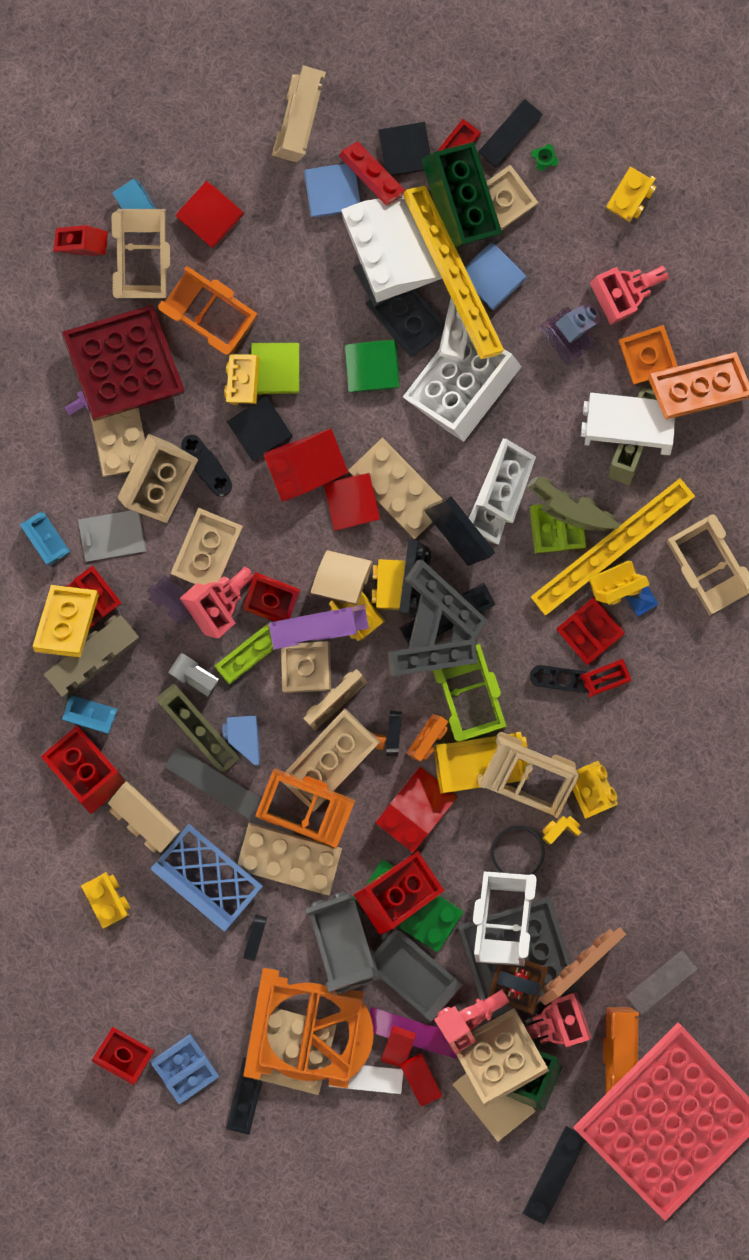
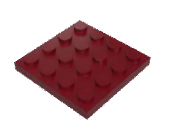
[62,304,185,421]

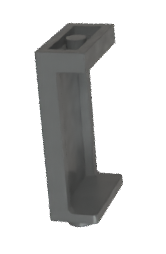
[305,892,380,995]
[371,927,462,1022]

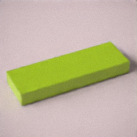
[214,621,274,685]

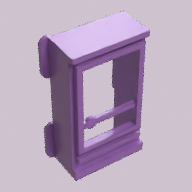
[269,605,369,649]

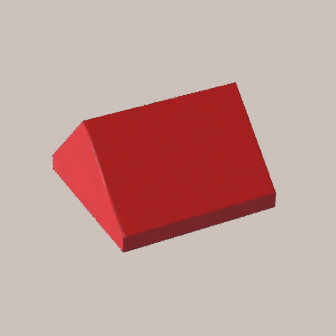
[242,572,301,622]
[92,1027,155,1085]

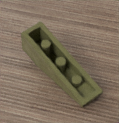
[608,386,657,486]
[156,683,240,774]

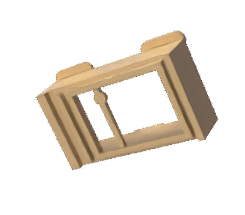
[272,65,326,162]
[112,209,170,298]
[666,514,749,616]
[477,732,579,818]

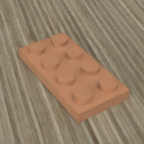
[538,927,627,1005]

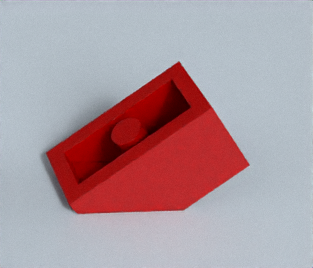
[53,225,108,256]

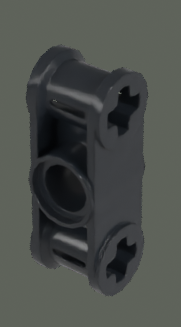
[181,435,232,497]

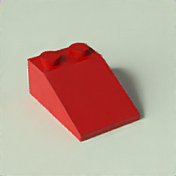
[264,428,348,502]
[40,725,126,815]
[375,767,458,853]
[353,851,445,935]

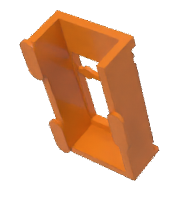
[158,266,258,355]
[255,768,356,848]
[603,1007,639,1095]

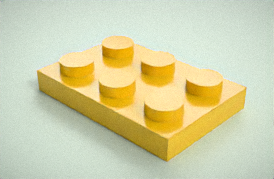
[33,585,99,658]

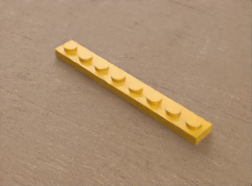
[402,185,504,360]
[530,478,695,616]

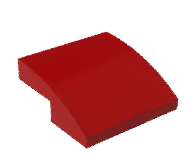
[175,180,244,249]
[324,473,380,531]
[66,565,122,629]
[556,596,626,665]

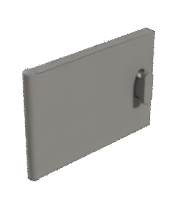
[78,510,147,562]

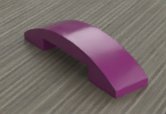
[370,1007,457,1059]

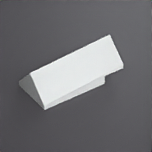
[469,438,536,545]

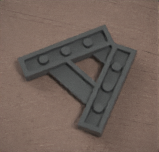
[388,560,487,676]

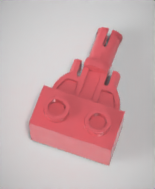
[590,266,669,325]
[180,567,253,639]
[434,989,509,1054]
[525,992,592,1047]

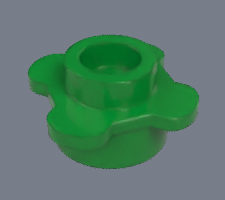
[531,144,559,171]

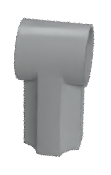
[168,653,219,696]

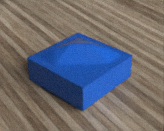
[625,586,658,617]

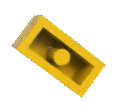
[372,559,405,610]

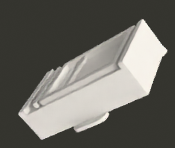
[473,871,537,966]

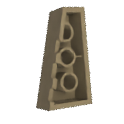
[44,615,141,699]

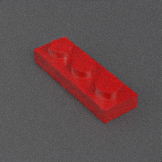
[339,141,405,206]

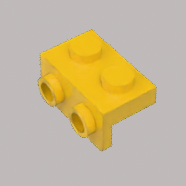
[589,561,649,605]
[541,816,582,845]

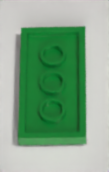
[365,859,464,952]

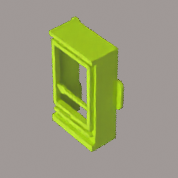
[433,644,507,742]

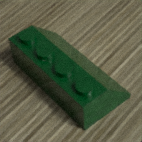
[421,142,502,248]

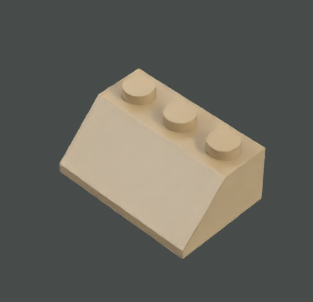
[118,434,198,523]
[108,782,181,853]

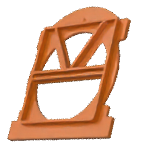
[243,968,374,1088]

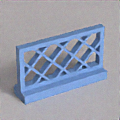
[151,824,263,932]

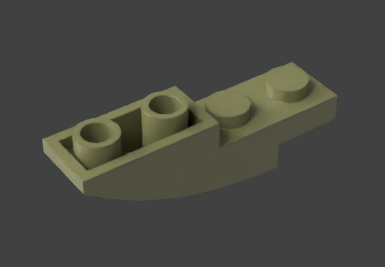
[526,476,620,532]

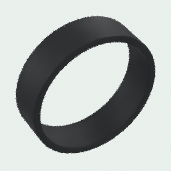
[491,826,545,875]

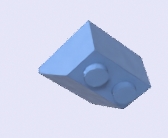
[223,716,260,766]

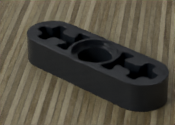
[529,665,599,694]

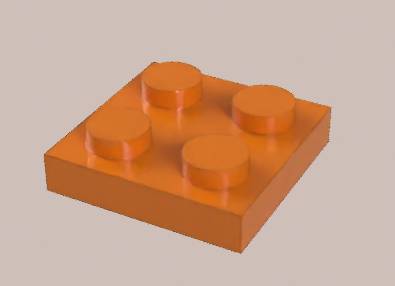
[618,325,678,386]
[406,714,448,762]

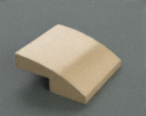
[311,550,373,606]

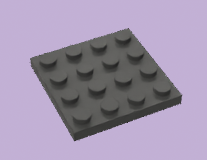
[458,897,579,1018]

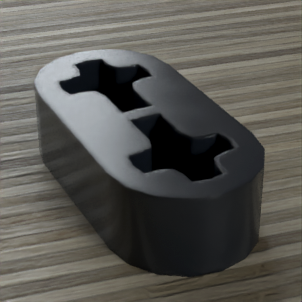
[386,710,402,757]
[243,914,267,962]

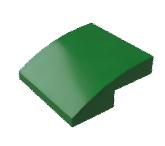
[345,340,400,393]

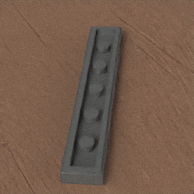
[164,747,300,834]

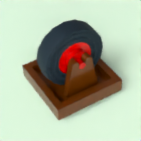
[487,960,549,1014]

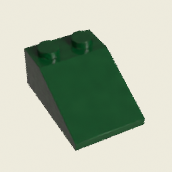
[506,1051,563,1111]

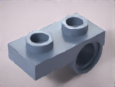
[555,302,603,343]

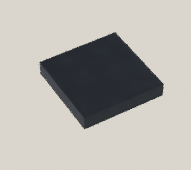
[378,122,431,176]
[226,396,293,462]

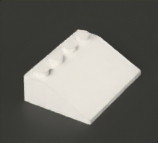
[341,196,442,302]
[403,335,522,442]

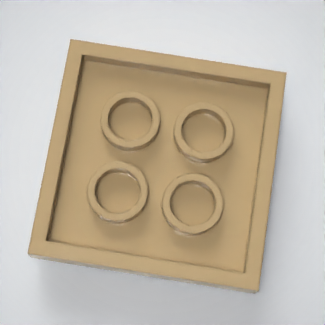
[258,1008,337,1095]
[456,1008,549,1107]

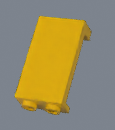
[433,732,531,794]

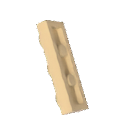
[304,669,368,731]

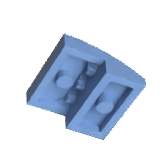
[304,164,360,217]
[465,242,527,311]
[150,1034,219,1105]

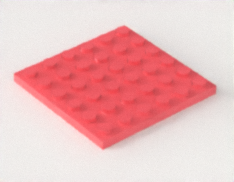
[573,1023,749,1221]

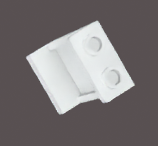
[581,393,675,455]

